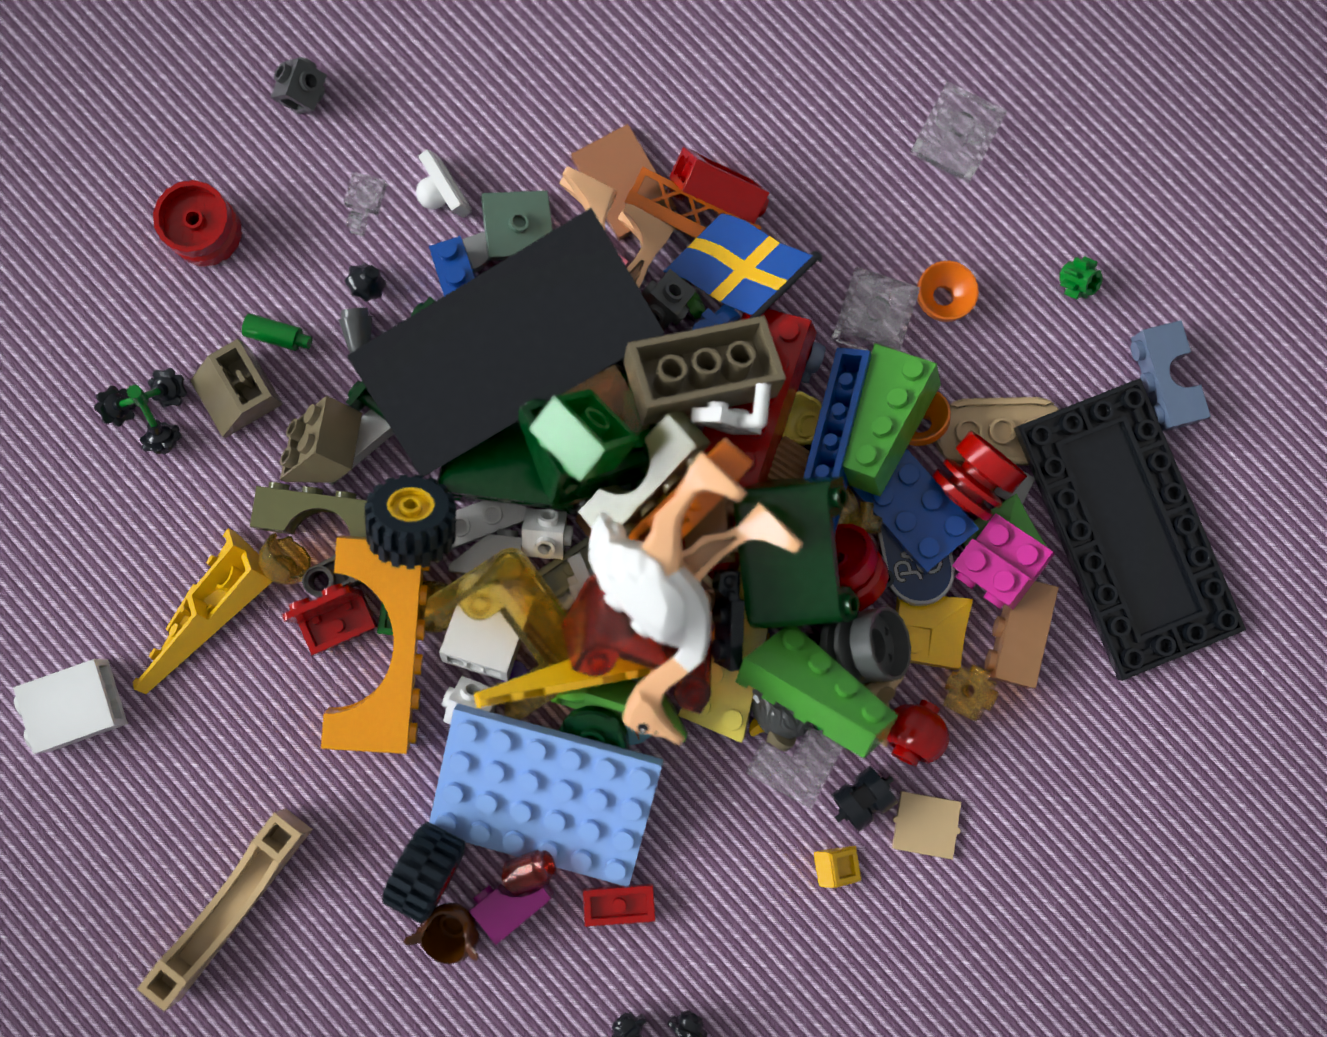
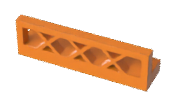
[625,166,762,239]

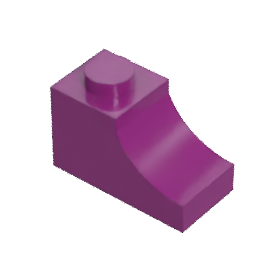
[469,882,554,945]

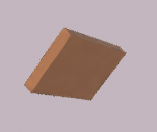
[571,124,676,241]

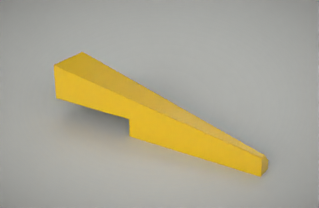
[133,528,274,694]
[474,634,667,708]

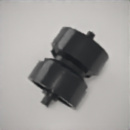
[831,766,898,832]

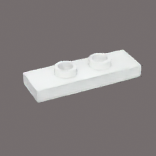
[452,500,527,550]

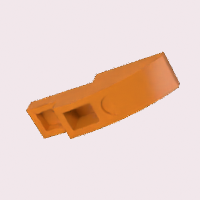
[628,438,752,542]

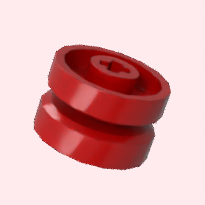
[153,180,242,267]
[835,524,889,611]

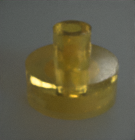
[847,502,883,534]

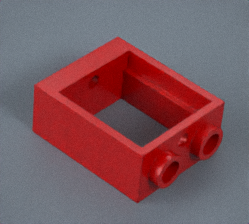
[669,147,769,224]

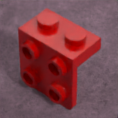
[282,583,378,656]

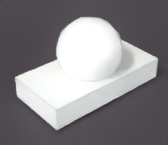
[416,149,472,218]

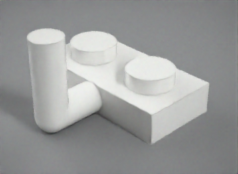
[691,383,771,435]

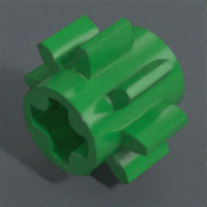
[1059,256,1103,300]

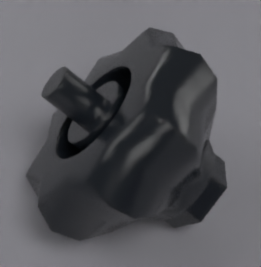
[344,263,386,302]

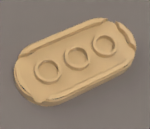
[935,397,1059,465]

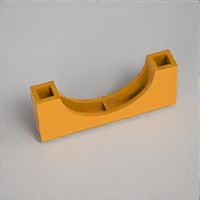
[321,536,431,754]

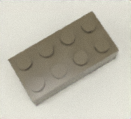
[623,316,786,426]

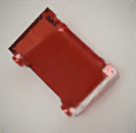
[562,574,712,714]

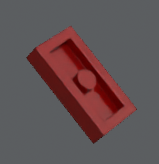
[583,883,655,927]

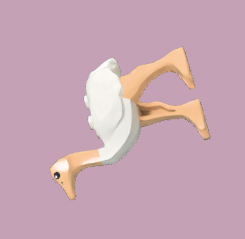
[589,451,803,745]

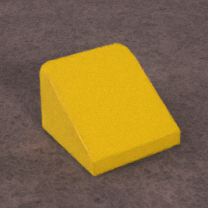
[814,846,861,888]

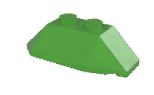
[550,677,688,743]

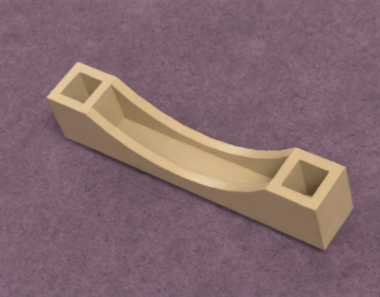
[137,808,313,1012]

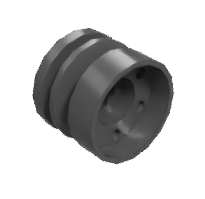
[819,606,911,684]

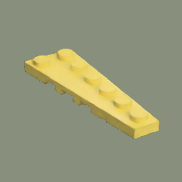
[678,566,769,743]

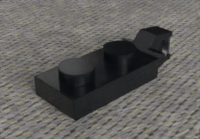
[711,569,745,671]

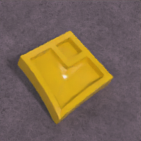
[895,596,973,670]

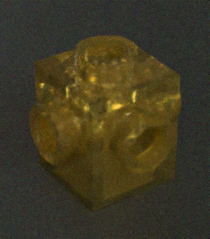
[943,664,999,721]

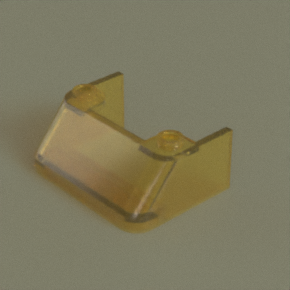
[424,548,588,720]

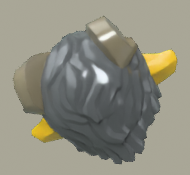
[749,689,811,752]

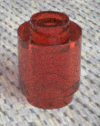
[501,850,556,895]

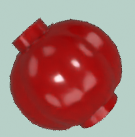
[887,700,949,767]

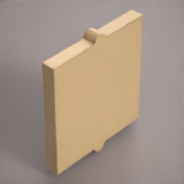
[892,791,961,859]

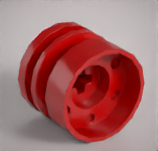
[932,430,1027,522]

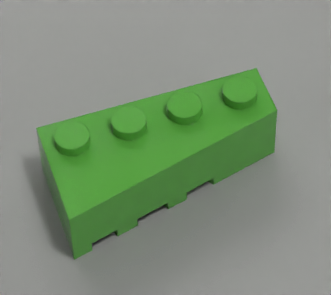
[843,343,941,497]
[735,626,898,759]

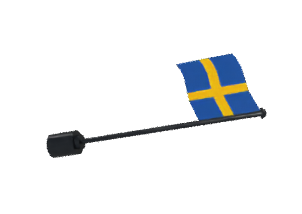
[663,213,822,318]

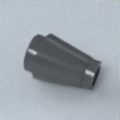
[338,308,372,353]

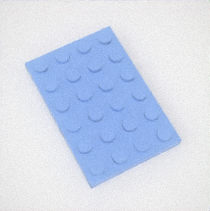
[429,703,664,886]

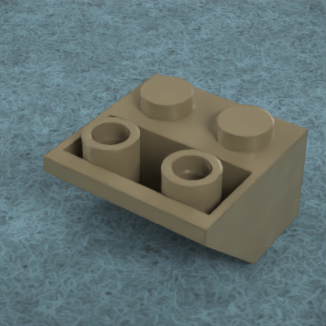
[190,339,283,438]
[280,396,362,483]

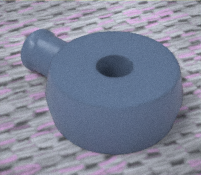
[801,342,826,383]

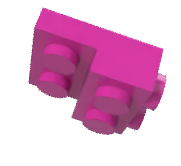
[952,513,1055,610]

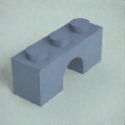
[1130,320,1211,432]

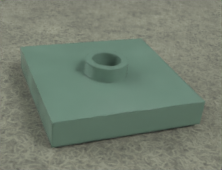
[481,190,553,261]

